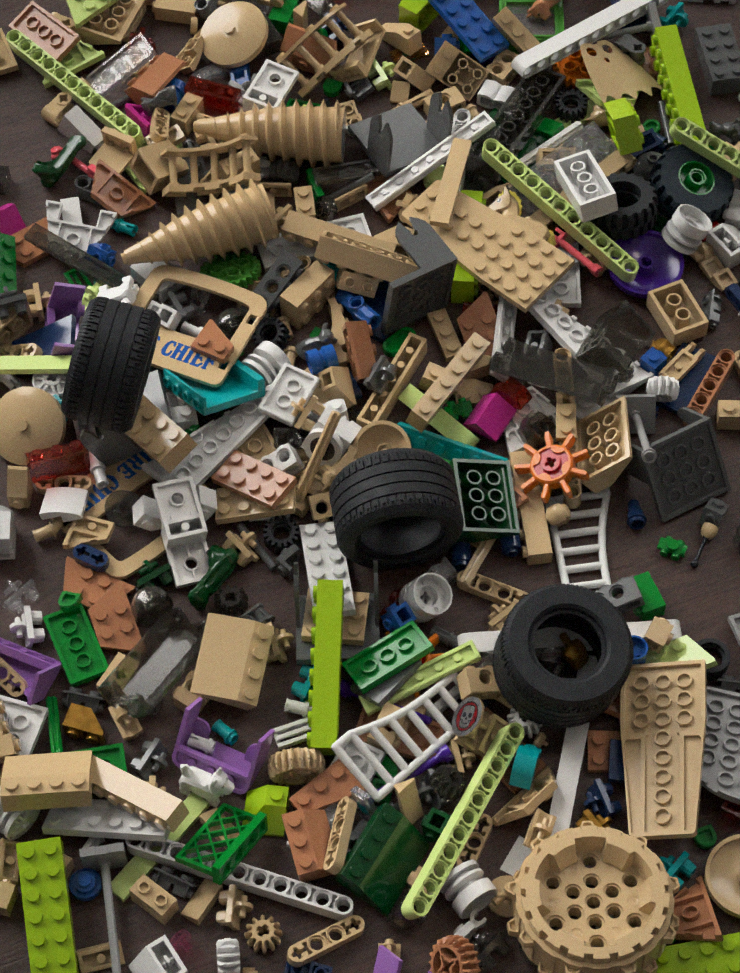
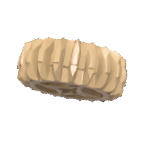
[267,747,326,786]

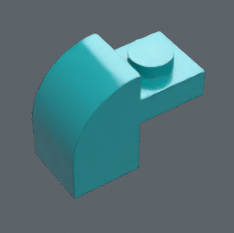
[509,744,542,790]

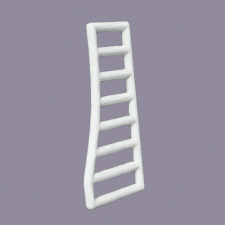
[540,478,611,589]
[331,672,485,802]

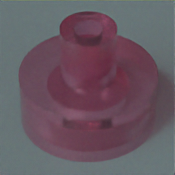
[169,928,192,952]

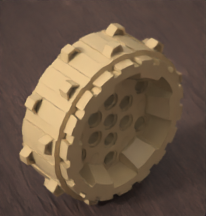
[506,821,680,973]

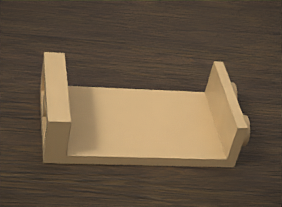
[329,18,386,83]

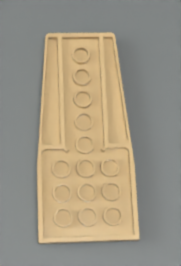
[402,180,575,313]
[620,659,707,840]

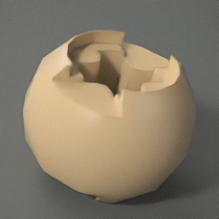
[545,503,571,527]

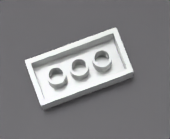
[554,149,618,223]

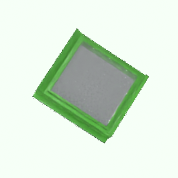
[498,0,564,54]

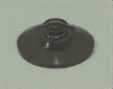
[104,490,140,528]

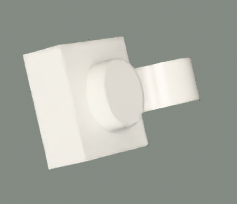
[453,909,487,940]

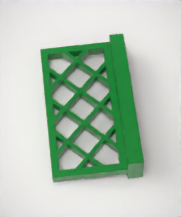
[175,803,268,885]

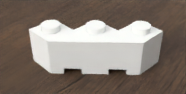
[132,485,218,531]

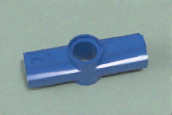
[335,289,382,329]

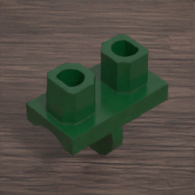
[135,560,174,596]

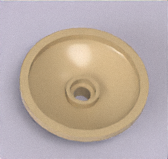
[353,420,412,458]

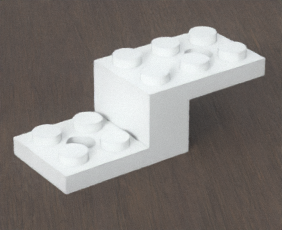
[242,59,299,152]
[152,476,209,589]

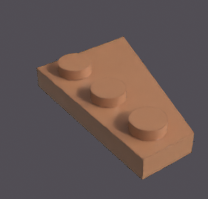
[289,759,367,810]

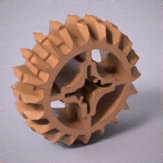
[428,935,482,973]

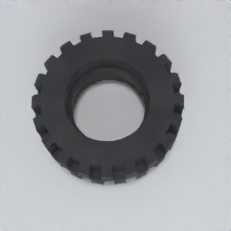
[590,172,658,241]

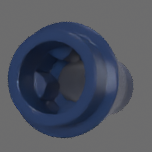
[627,499,647,530]

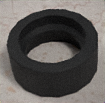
[696,638,731,680]

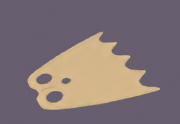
[580,40,662,103]

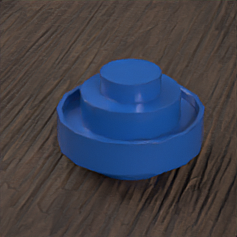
[69,868,102,901]

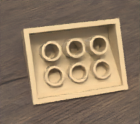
[72,0,146,45]
[576,396,633,494]
[190,613,274,711]
[0,750,93,812]

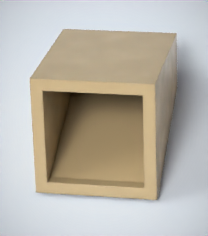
[129,139,189,195]

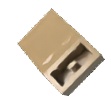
[425,41,490,102]

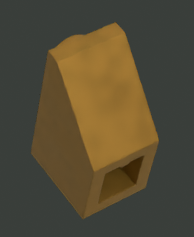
[62,703,106,745]

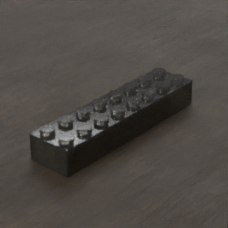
[465,68,566,183]

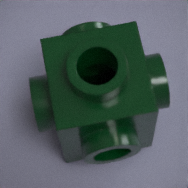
[420,807,451,843]

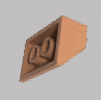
[280,23,337,79]
[124,52,187,105]
[342,320,377,383]
[281,809,333,882]

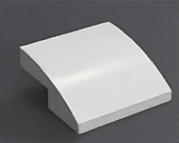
[39,487,89,522]

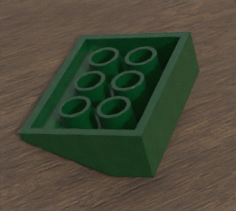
[449,458,520,542]
[333,802,431,917]

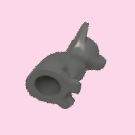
[140,85,178,116]
[709,117,740,140]
[295,322,337,360]

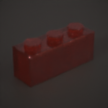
[184,75,242,114]
[25,440,91,483]

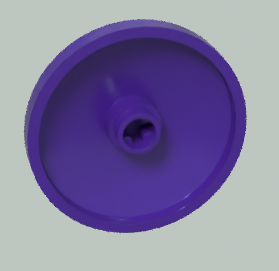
[608,230,684,299]

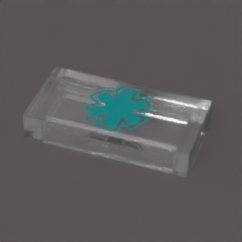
[350,786,376,821]

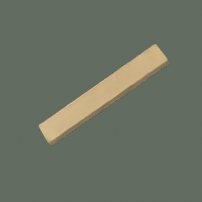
[430,138,472,228]

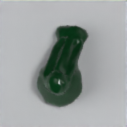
[32,135,87,188]
[188,545,239,611]

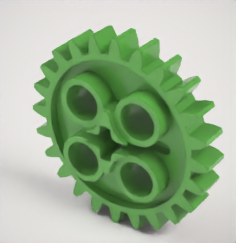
[200,251,262,288]

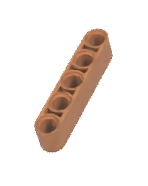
[683,349,735,426]

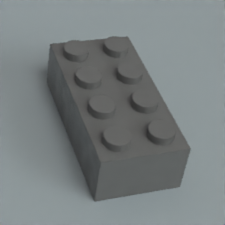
[693,23,740,96]

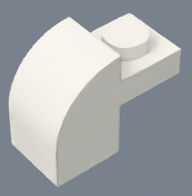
[147,300,183,331]

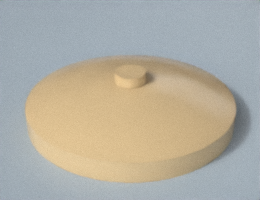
[200,1,268,68]
[0,387,66,466]
[704,834,740,918]

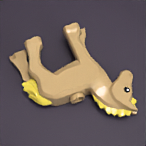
[488,186,557,246]

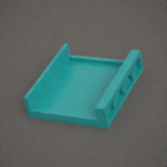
[162,360,266,416]

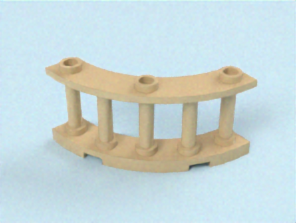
[276,2,374,98]
[160,133,261,197]

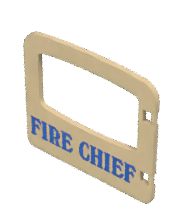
[132,265,267,388]
[49,450,208,580]

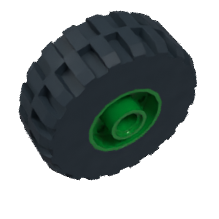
[648,144,734,223]

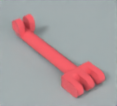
[51,146,96,179]
[555,227,604,277]

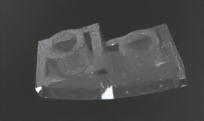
[190,64,231,87]

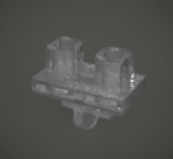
[2,578,40,616]

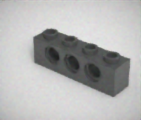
[239,249,305,326]
[595,576,645,614]

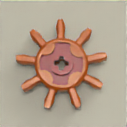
[514,431,590,504]

